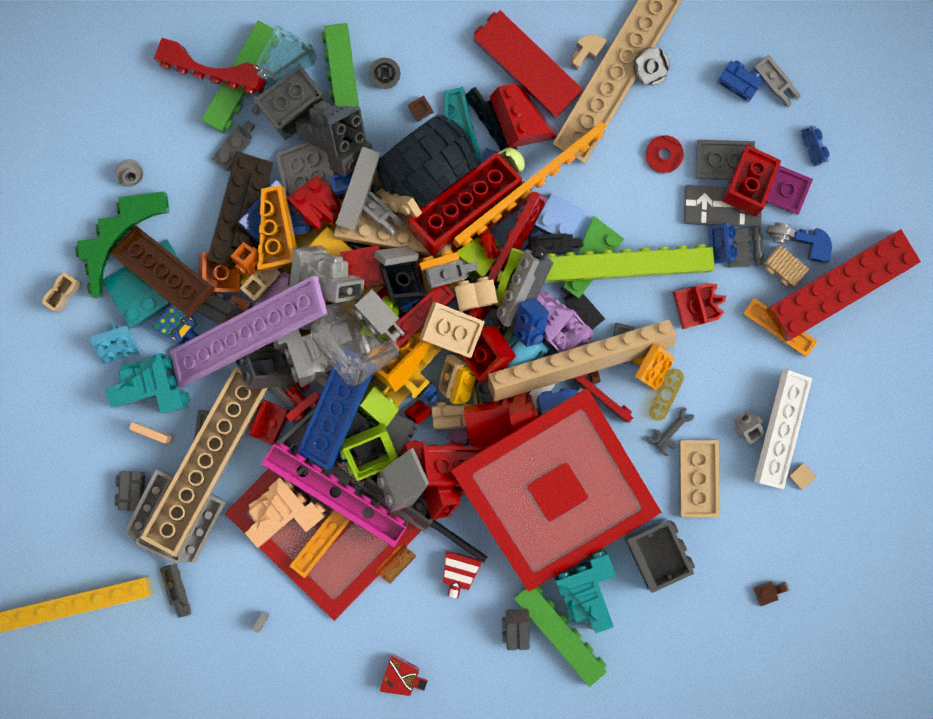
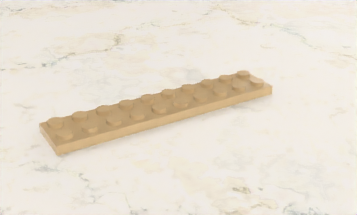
[552,0,682,164]

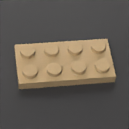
[680,440,720,517]

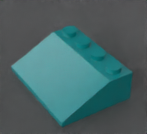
[103,240,182,329]

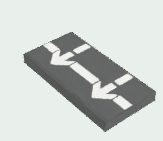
[684,185,762,227]

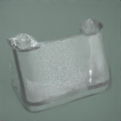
[311,299,400,387]

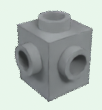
[734,410,765,445]

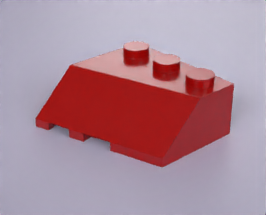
[490,83,558,148]

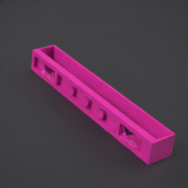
[261,442,407,547]

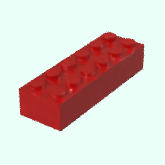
[407,152,522,256]

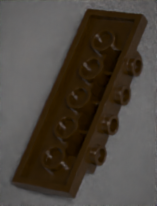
[206,151,273,270]

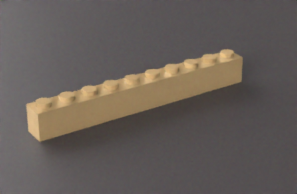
[488,320,677,402]

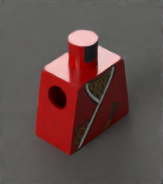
[380,654,428,696]

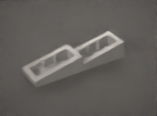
[336,147,381,230]

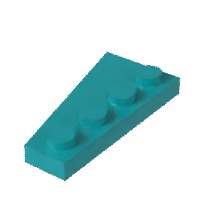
[444,87,482,162]

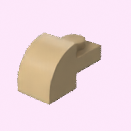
[571,35,607,70]
[240,269,281,302]

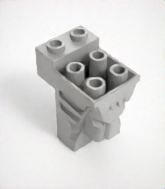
[283,245,365,305]
[273,322,353,388]

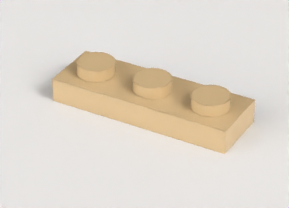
[375,189,422,218]

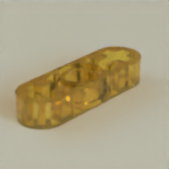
[649,369,684,421]

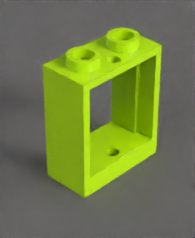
[340,423,399,481]

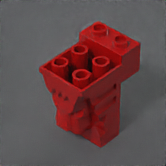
[464,392,539,446]
[398,440,465,520]

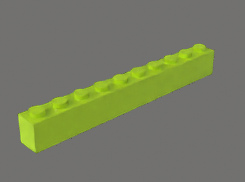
[544,244,715,283]

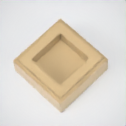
[789,463,816,490]

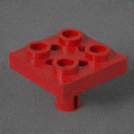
[285,385,321,422]

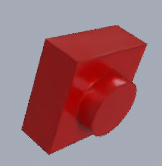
[405,400,432,424]

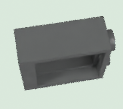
[236,344,293,390]

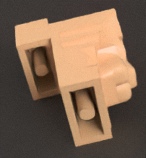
[245,477,327,548]

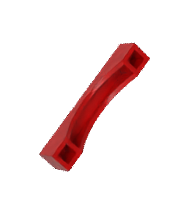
[154,38,270,95]

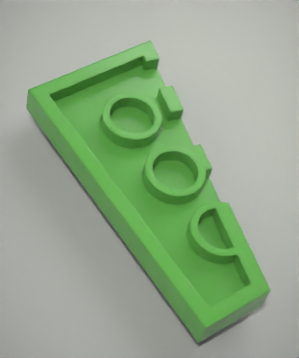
[563,216,624,299]

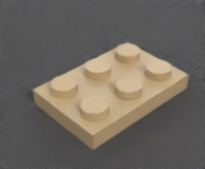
[419,301,485,358]

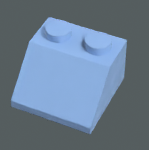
[534,193,585,235]

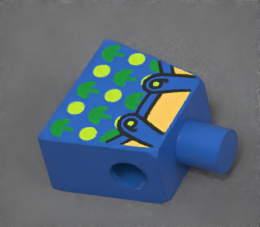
[152,304,199,344]

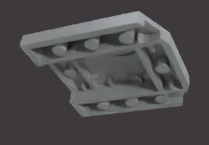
[125,468,226,563]

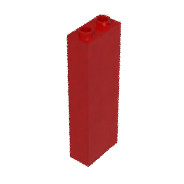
[473,10,583,120]

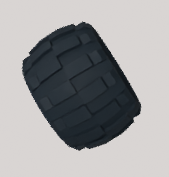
[376,115,479,209]

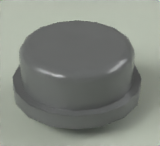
[369,57,401,89]

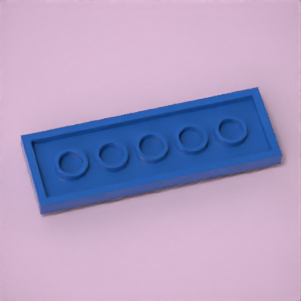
[297,347,377,470]

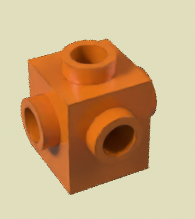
[231,242,259,276]

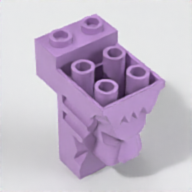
[537,288,594,353]

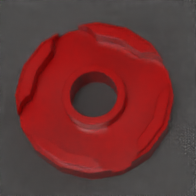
[645,135,684,174]

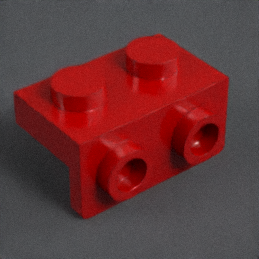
[248,400,290,445]

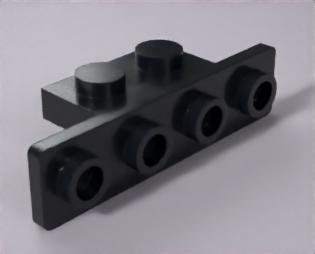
[466,87,518,151]

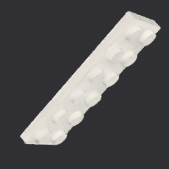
[754,369,812,489]

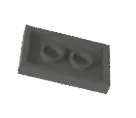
[696,140,755,180]

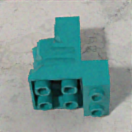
[105,353,191,414]
[554,549,616,634]

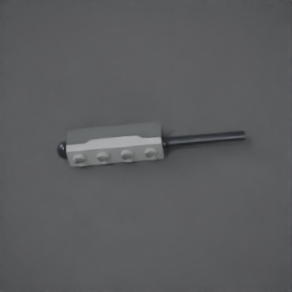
[496,246,553,337]
[360,472,488,563]

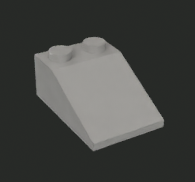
[377,448,429,512]

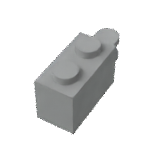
[352,289,405,344]

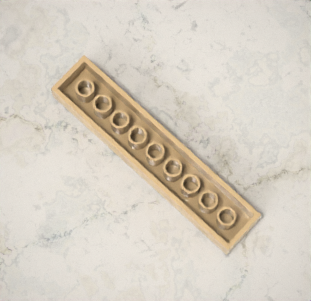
[141,367,269,557]

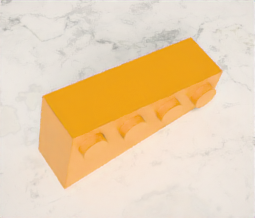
[257,185,297,272]

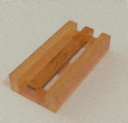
[376,543,416,584]

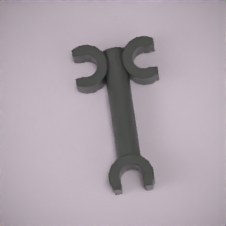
[647,408,694,456]

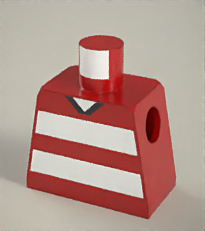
[443,551,482,599]

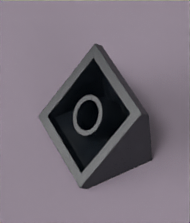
[379,261,426,307]

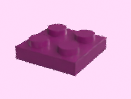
[766,166,813,215]

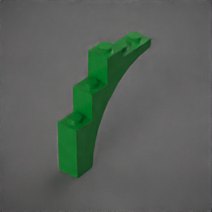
[75,191,170,298]

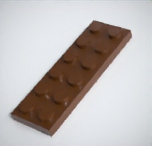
[110,225,215,318]

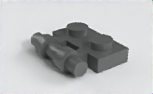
[729,227,764,268]

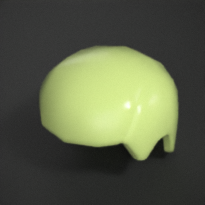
[498,147,525,175]

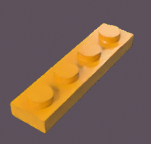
[743,298,817,357]
[290,510,350,578]

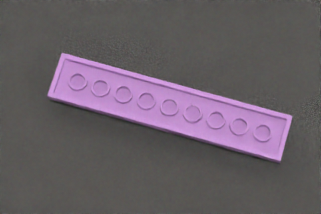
[170,276,328,387]

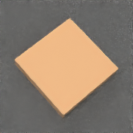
[129,422,174,444]

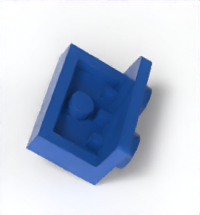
[708,222,738,265]

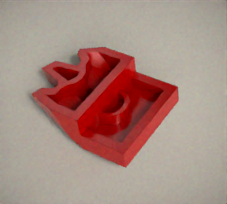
[287,175,341,230]
[672,283,726,329]

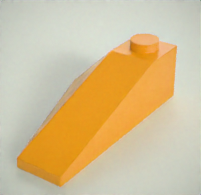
[366,325,432,392]

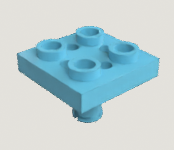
[90,324,140,364]

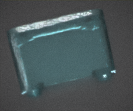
[254,26,317,88]

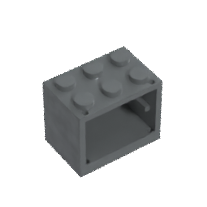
[254,64,328,141]
[624,518,695,593]

